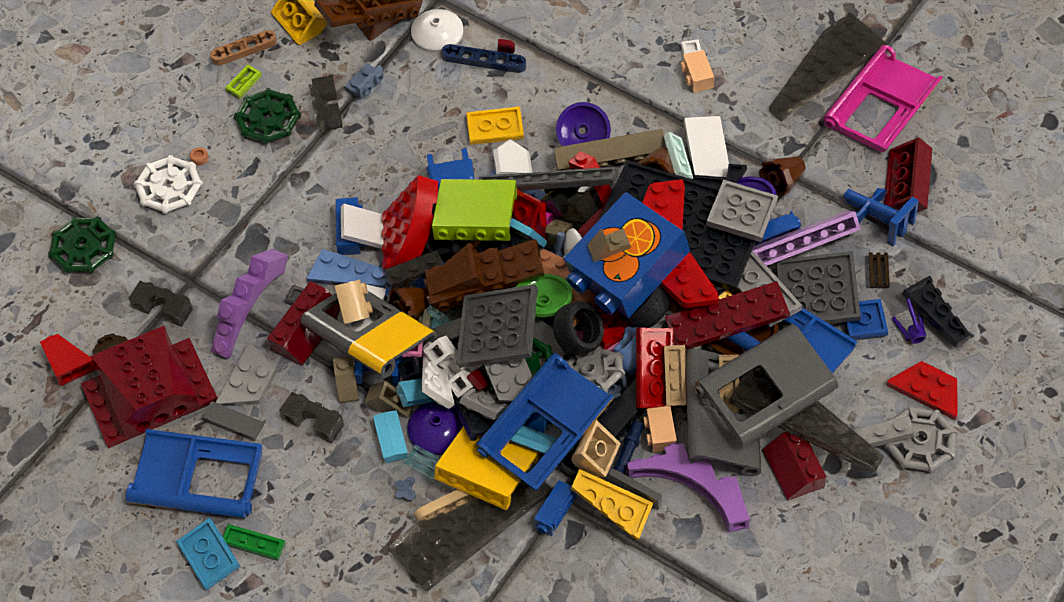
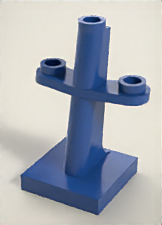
[843,188,919,246]

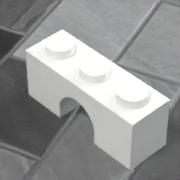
[423,336,475,398]

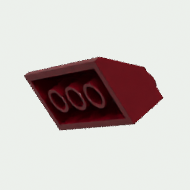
[884,137,933,212]
[267,281,341,366]

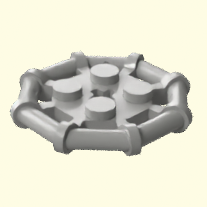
[566,346,625,393]
[884,406,958,473]

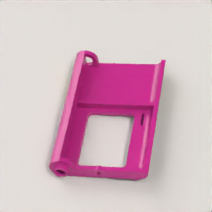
[823,45,943,152]

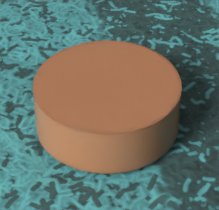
[190,147,209,166]

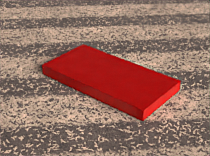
[636,328,673,408]

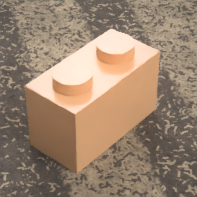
[681,50,714,93]
[643,406,677,453]

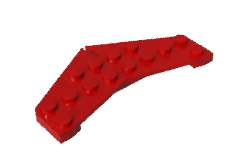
[642,179,719,308]

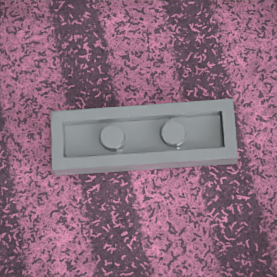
[850,416,914,452]

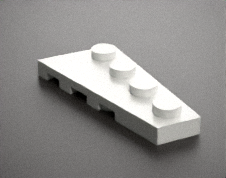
[422,342,455,409]

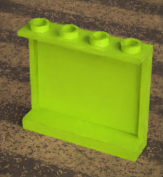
[432,179,517,241]

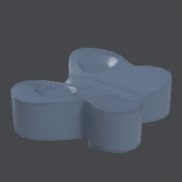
[395,476,416,501]

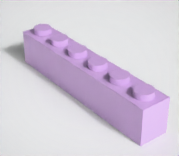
[752,211,861,266]

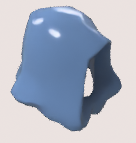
[613,327,638,375]

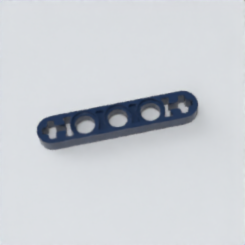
[442,44,526,73]

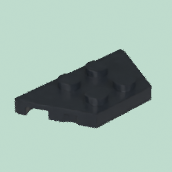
[453,395,498,441]

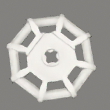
[134,155,203,214]

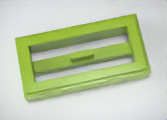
[225,64,262,99]

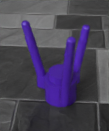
[892,298,927,344]

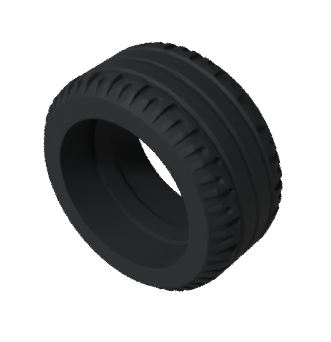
[619,285,670,328]
[553,301,604,355]

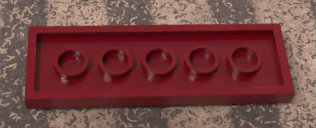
[665,281,790,350]

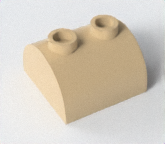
[335,280,373,324]
[572,420,621,477]

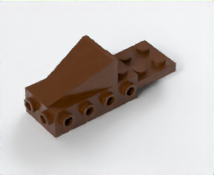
[314,0,423,41]
[424,239,545,313]

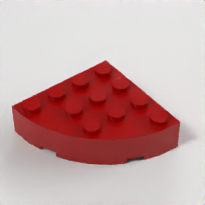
[381,175,438,281]

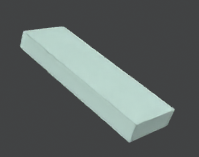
[664,132,693,179]

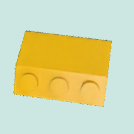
[271,0,328,45]

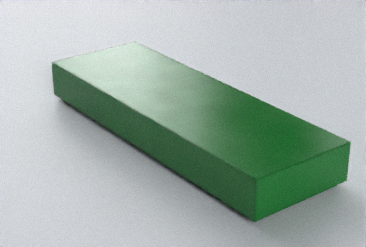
[223,524,286,561]

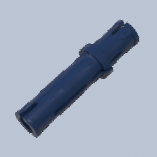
[614,421,644,475]

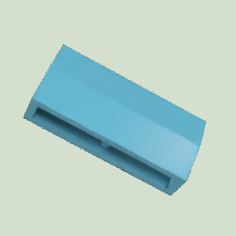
[396,378,436,407]
[373,410,408,463]

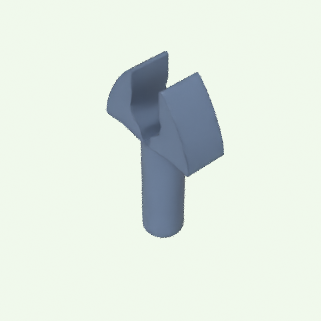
[553,232,565,258]

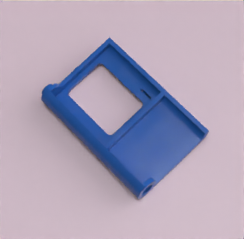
[725,308,858,374]

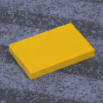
[466,106,524,145]

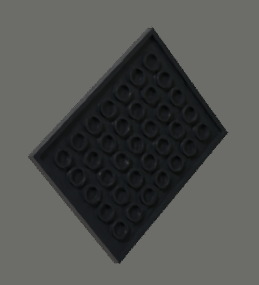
[599,160,756,292]

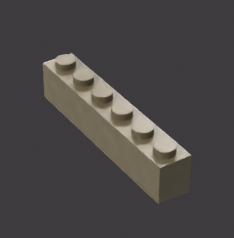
[553,129,666,171]

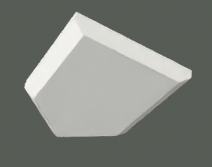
[493,139,532,175]

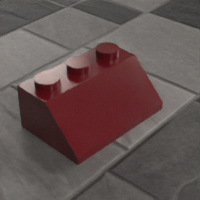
[762,426,827,501]

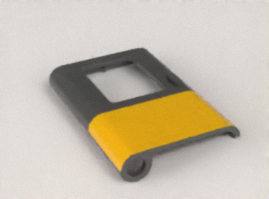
[301,291,438,378]

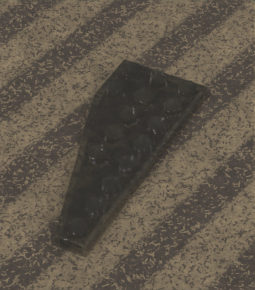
[769,13,887,122]
[387,482,552,592]

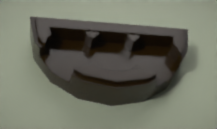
[92,333,128,355]

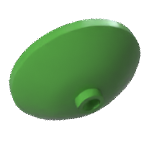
[516,274,572,317]

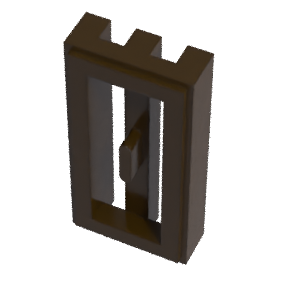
[868,252,890,288]

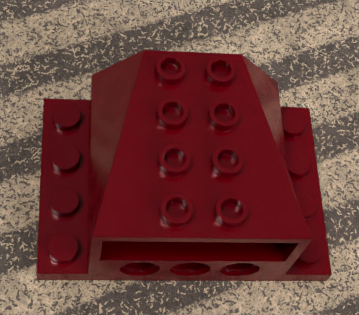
[81,325,218,449]

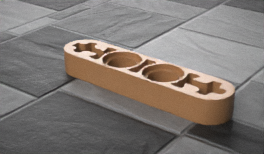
[210,30,277,65]

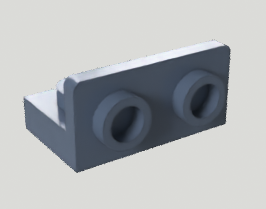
[344,63,384,100]

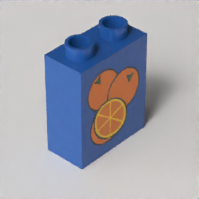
[563,192,690,318]

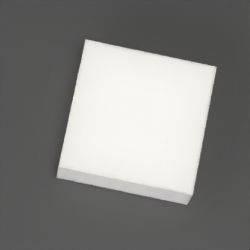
[681,39,701,54]

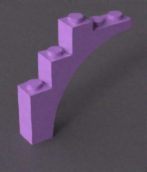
[211,249,289,358]
[627,443,750,532]

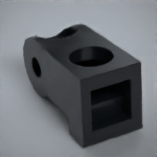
[398,356,423,381]

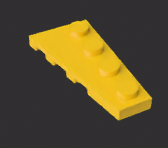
[570,469,653,541]

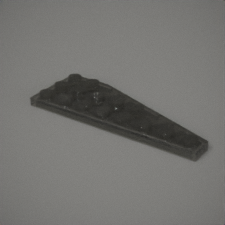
[728,366,884,475]

